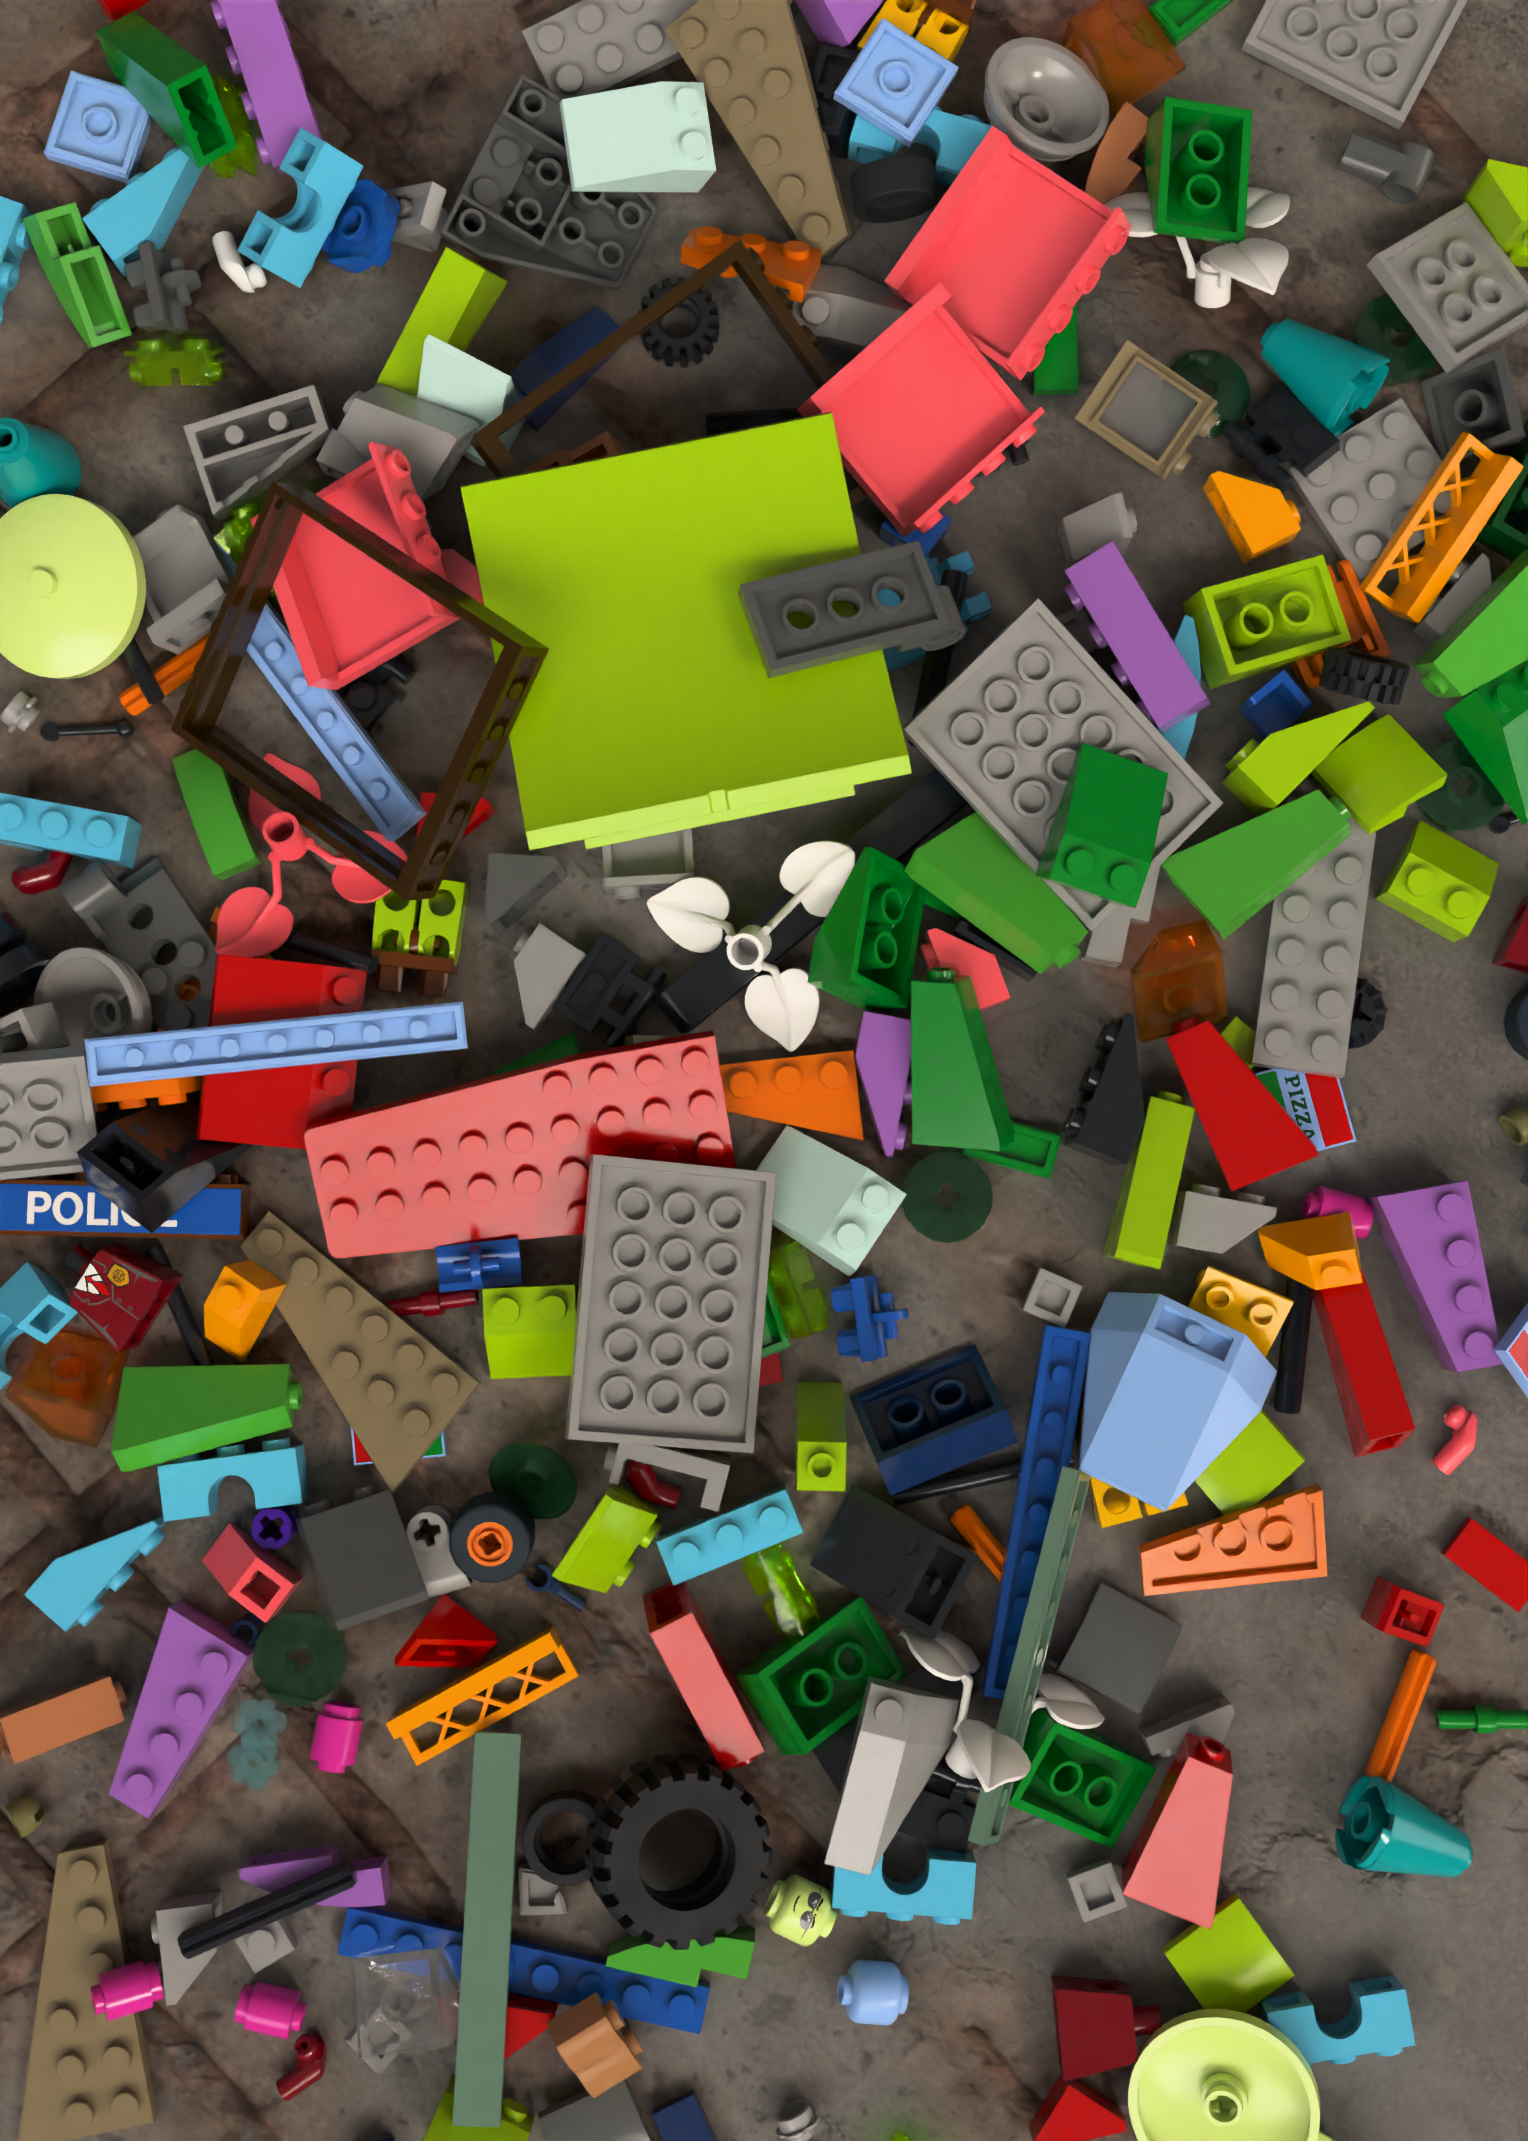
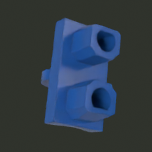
[435,1238,524,1293]
[831,1275,909,1362]

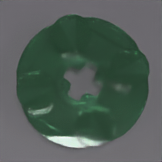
[1351,293,1438,387]
[1416,740,1506,833]
[901,1152,993,1243]
[253,1610,348,1706]

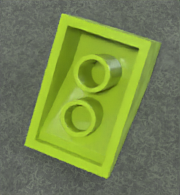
[1182,555,1351,689]
[1221,701,1375,817]
[552,1483,661,1594]

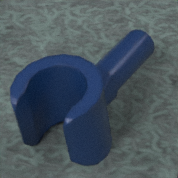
[526,1563,587,1612]
[231,1612,264,1646]

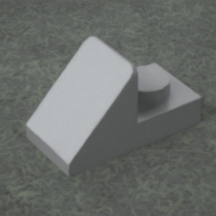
[386,181,447,251]
[1139,1695,1235,1757]

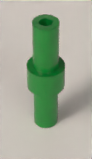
[1435,1705,1528,1733]

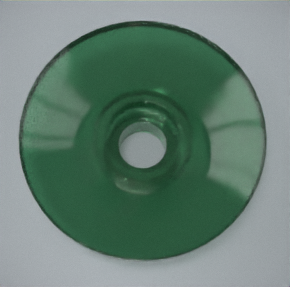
[1160,350,1250,439]
[489,1442,578,1519]

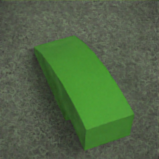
[22,202,132,348]
[172,749,263,881]
[605,1926,755,1987]

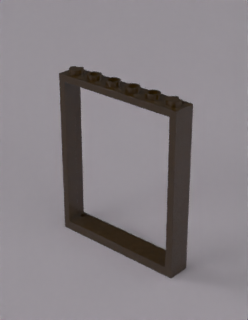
[470,240,868,508]
[171,481,549,901]

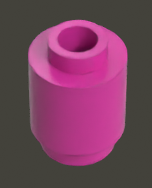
[1301,1186,1374,1239]
[309,1701,364,1773]
[90,1960,164,2022]
[234,1981,308,2040]

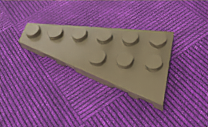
[665,0,852,258]
[240,1211,482,1492]
[18,1840,158,2141]

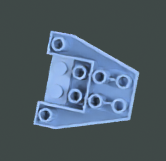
[1079,1292,1277,1512]

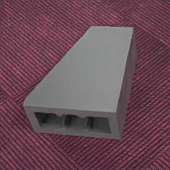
[337,384,481,501]

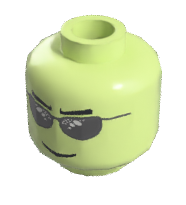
[764,1874,837,1947]

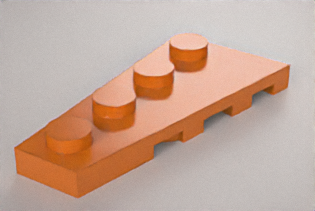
[1138,1483,1328,1596]

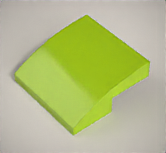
[1311,714,1448,835]
[1195,1409,1305,1516]
[1161,1893,1295,2013]

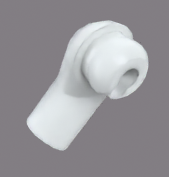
[212,231,267,293]

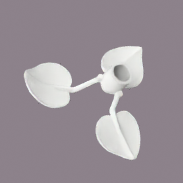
[1104,187,1290,308]
[647,840,855,1052]
[899,1627,1105,1792]

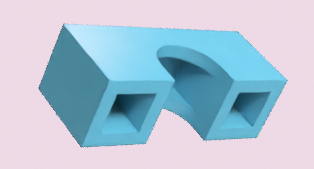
[848,106,992,187]
[237,127,364,288]
[0,793,142,869]
[0,1261,78,1390]
[157,1437,310,1522]
[656,1484,803,1586]
[831,1847,976,1925]
[1258,1975,1416,2067]

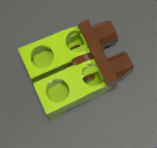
[371,880,471,998]

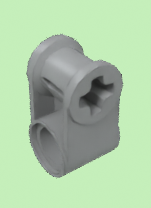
[406,1504,473,1599]

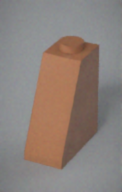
[0,1675,128,1764]

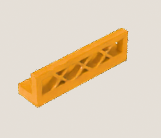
[1359,432,1524,624]
[385,1625,580,1766]

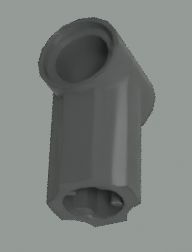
[1337,128,1435,205]

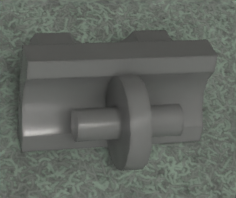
[125,241,201,335]

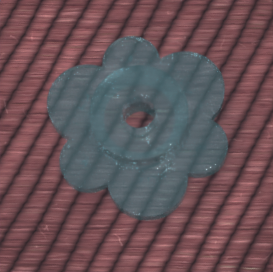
[233,1698,288,1751]
[227,1736,280,1790]

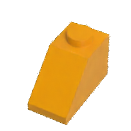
[1203,471,1301,565]
[1258,1212,1363,1290]
[204,1260,287,1362]

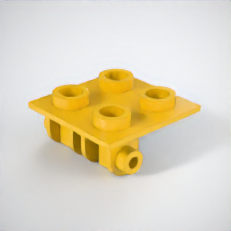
[1188,1266,1294,1358]

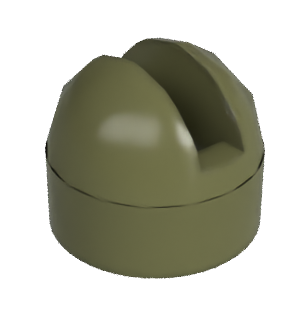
[1499,1106,1528,1147]
[4,1796,45,1839]

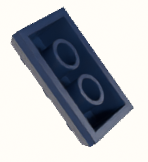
[849,1344,1018,1496]

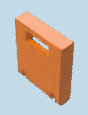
[1291,559,1391,694]

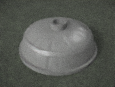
[984,37,1110,162]
[34,947,153,1051]

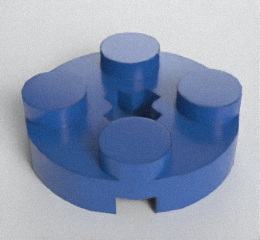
[321,179,400,273]

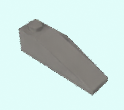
[790,264,912,360]
[824,1676,960,1875]

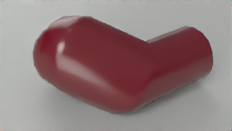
[11,850,73,895]
[625,1459,682,1510]
[276,2033,327,2101]

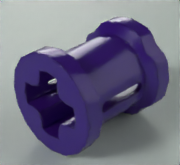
[251,1505,300,1549]

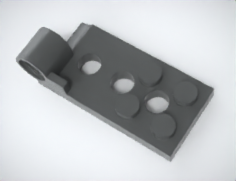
[738,541,966,678]
[60,857,217,1032]

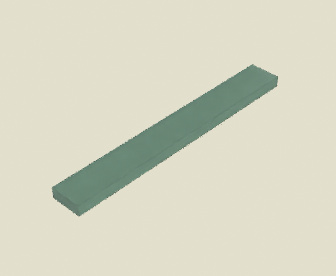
[968,1466,1091,1846]
[452,1731,522,2128]

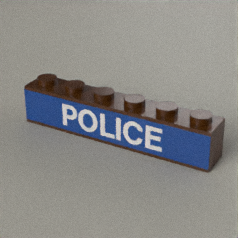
[0,1172,251,1240]

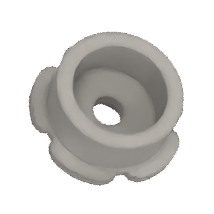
[0,691,41,733]
[775,2099,819,2141]

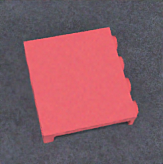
[884,126,1131,381]
[797,282,1045,537]
[250,442,461,690]

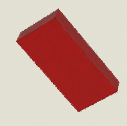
[1441,1517,1528,1612]

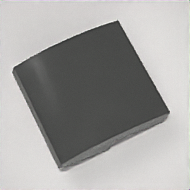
[1056,1583,1183,1715]
[538,2079,655,2141]

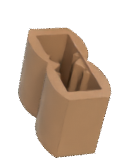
[547,1992,644,2098]

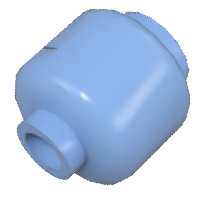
[837,1959,909,2026]

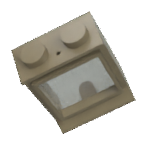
[1075,339,1220,481]

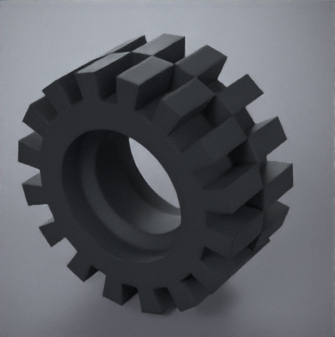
[638,277,720,368]
[1319,647,1410,705]

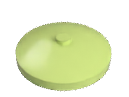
[0,494,146,679]
[1128,2009,1320,2141]

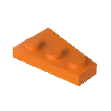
[680,226,822,303]
[719,1050,864,1141]
[92,1076,203,1112]

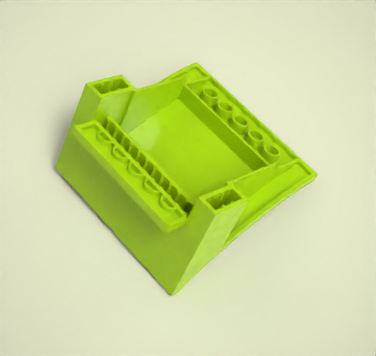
[460,411,912,850]

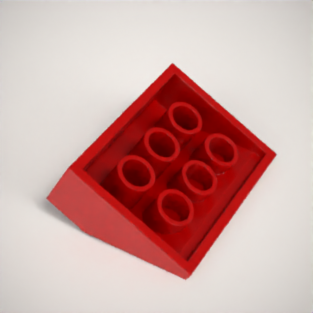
[196,954,367,1150]

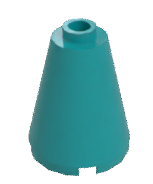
[1260,318,1390,436]
[0,418,82,508]
[1335,1775,1473,1878]

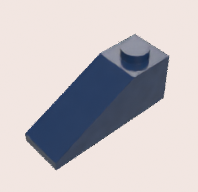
[509,305,620,432]

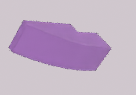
[239,1844,392,1907]

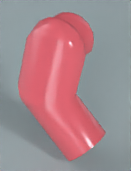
[1432,1404,1478,1475]

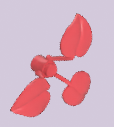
[215,753,408,958]

